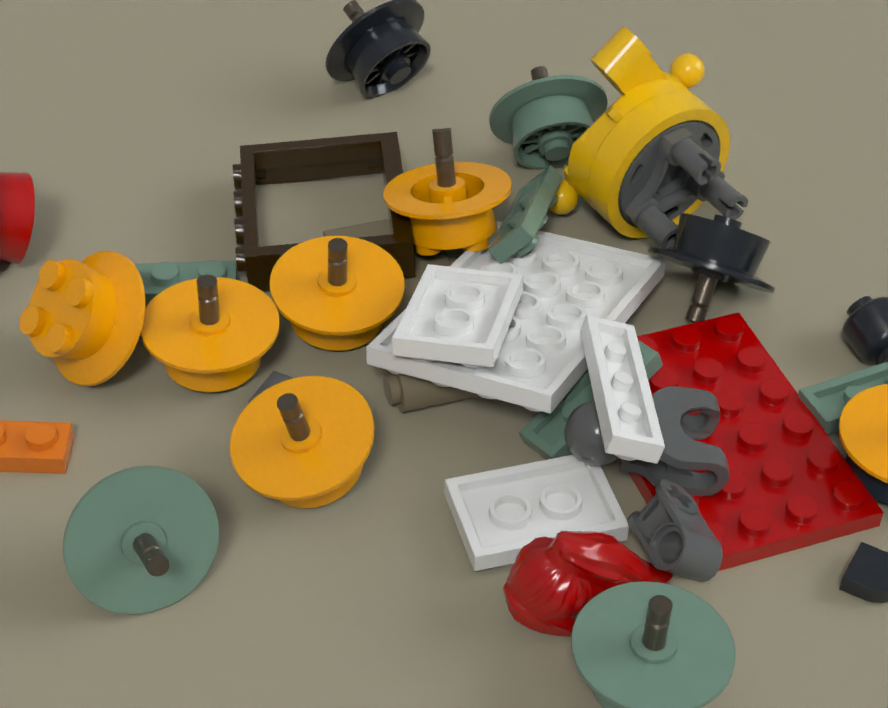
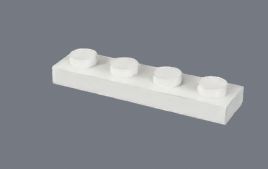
[580,315,665,464]

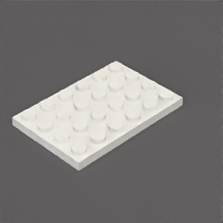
[366,221,665,414]

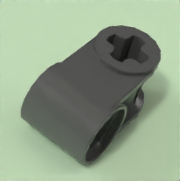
[627,479,723,582]

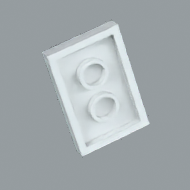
[392,264,523,368]
[444,455,629,571]

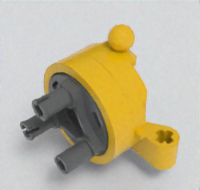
[549,26,748,249]

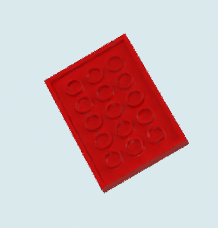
[627,312,884,571]

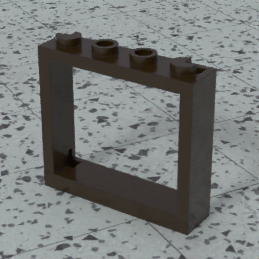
[233,132,415,291]

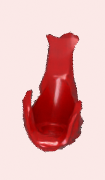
[503,531,673,637]

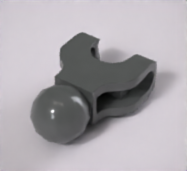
[564,386,730,496]

